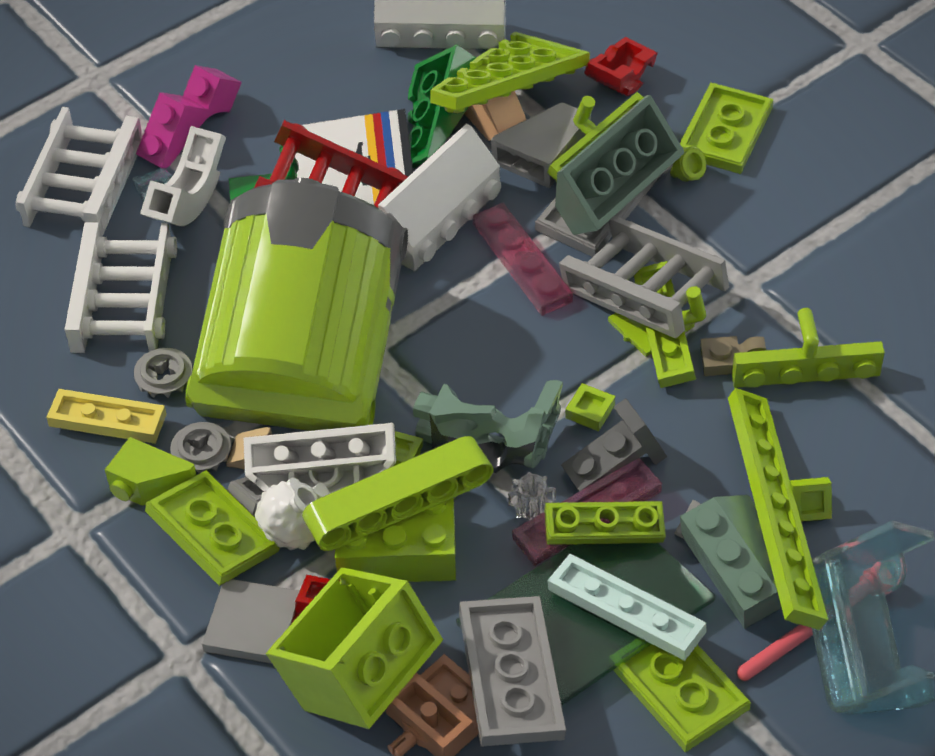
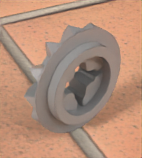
[134,348,193,398]
[170,422,232,474]

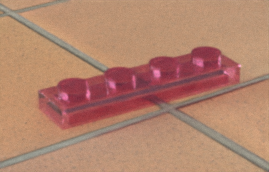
[473,203,573,316]
[512,458,662,566]

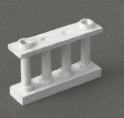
[16,107,143,236]
[65,222,177,353]

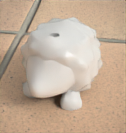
[255,477,330,550]

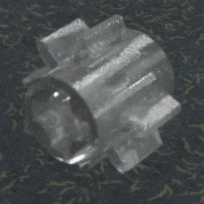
[508,472,556,522]

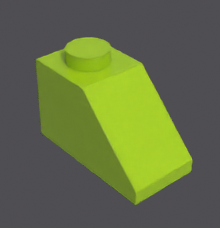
[105,437,197,506]

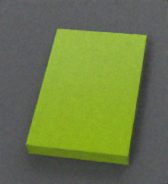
[680,82,774,174]
[145,470,280,586]
[609,638,751,753]

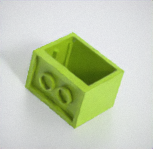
[266,567,443,729]

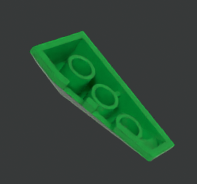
[408,44,477,168]

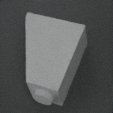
[491,102,591,188]

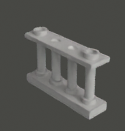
[559,216,729,338]

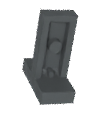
[561,398,667,498]

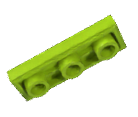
[544,501,666,545]

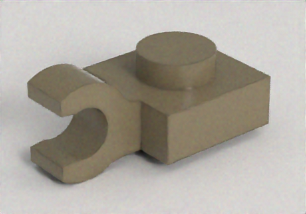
[700,336,766,376]

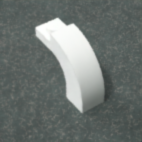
[140,126,226,226]

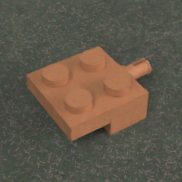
[386,654,479,756]

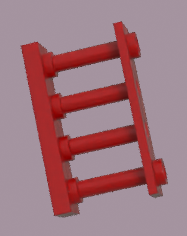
[254,120,408,208]

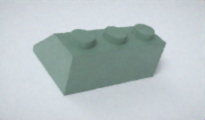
[680,495,782,629]

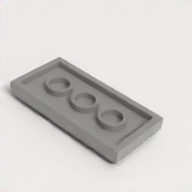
[459,596,566,746]

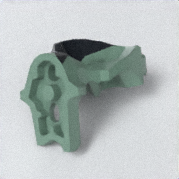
[413,380,563,473]

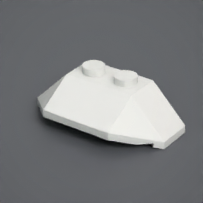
[243,423,396,493]

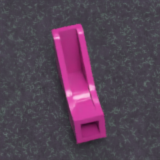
[136,65,242,168]

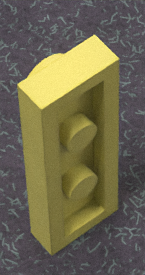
[46,389,167,444]

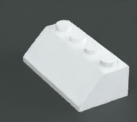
[374,0,506,49]
[378,124,501,271]

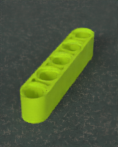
[302,436,494,551]

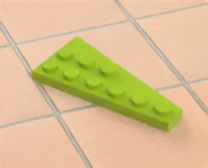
[430,32,590,113]

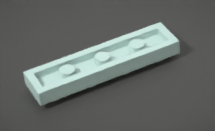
[548,554,706,661]

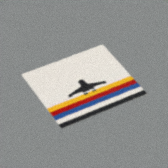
[294,109,413,205]

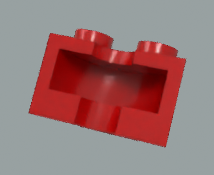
[584,37,658,96]

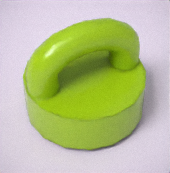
[670,146,707,182]

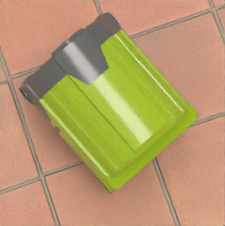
[185,178,408,431]

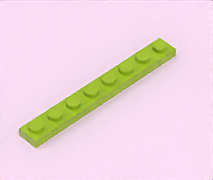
[728,388,828,630]

